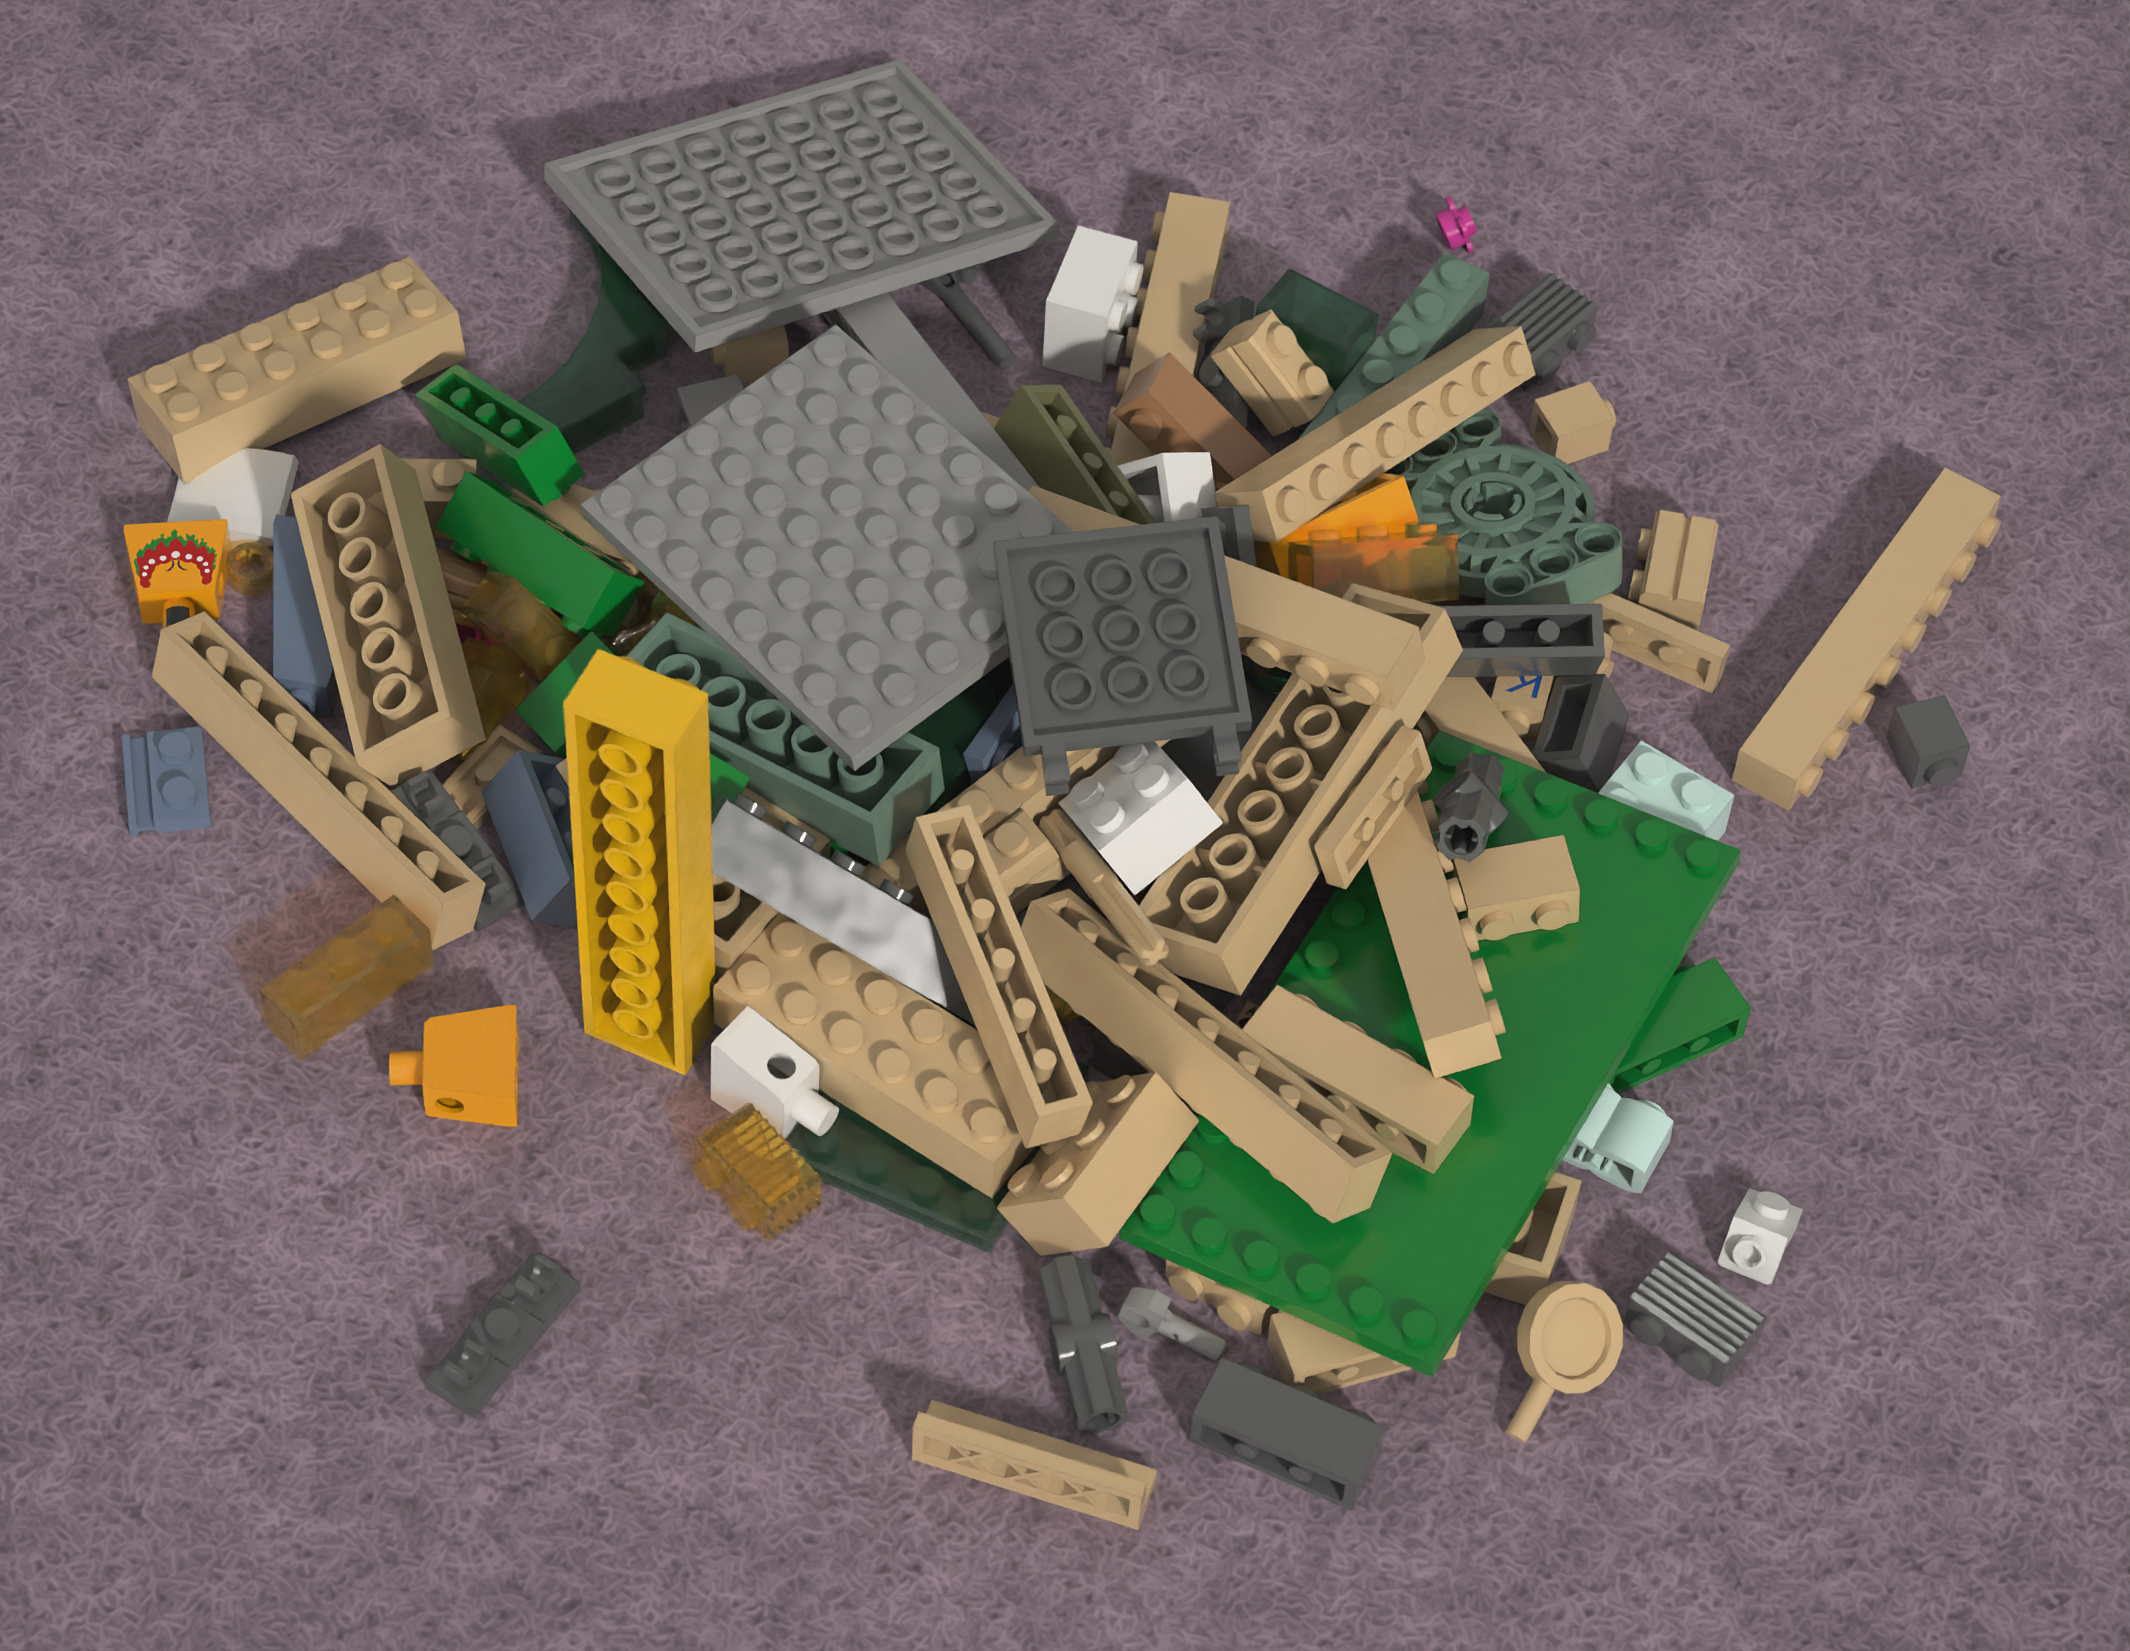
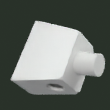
[711,1006,839,1140]

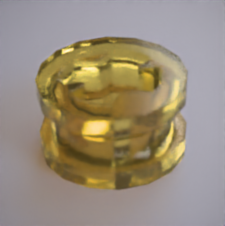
[226,542,273,595]

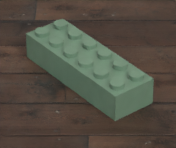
[626,612,945,866]

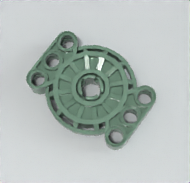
[1384,408,1623,605]

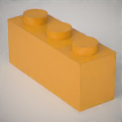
[1254,473,1424,589]

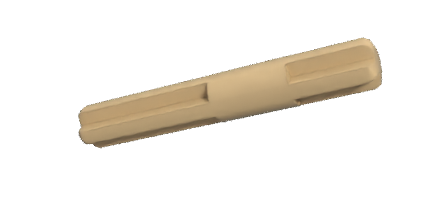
[1039,809,1169,966]

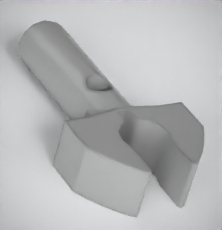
[1117,1287,1227,1361]

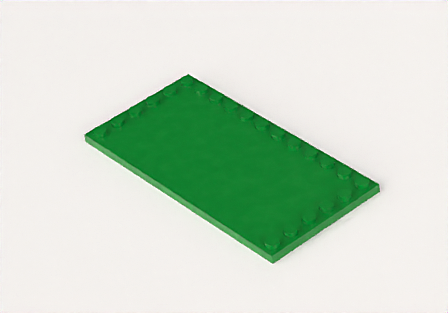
[1119,730,1740,1378]

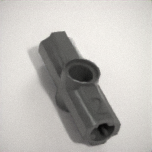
[1433,752,1508,862]
[1039,1254,1128,1434]

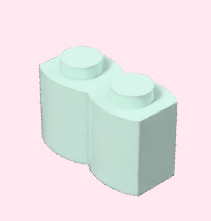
[1563,1084,1674,1193]

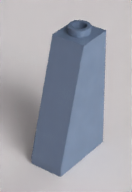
[273,514,339,718]

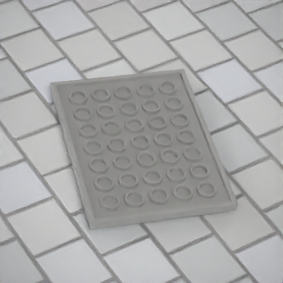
[544,59,1058,353]
[580,325,1074,771]

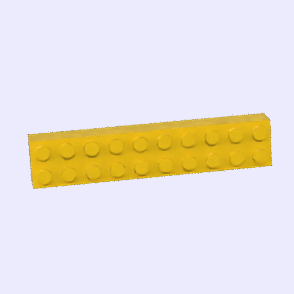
[563,649,716,1075]

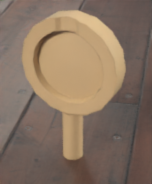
[1505,1281,1623,1444]

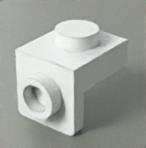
[1718,1188,1803,1285]

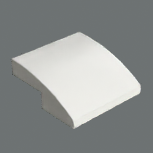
[167,448,299,551]

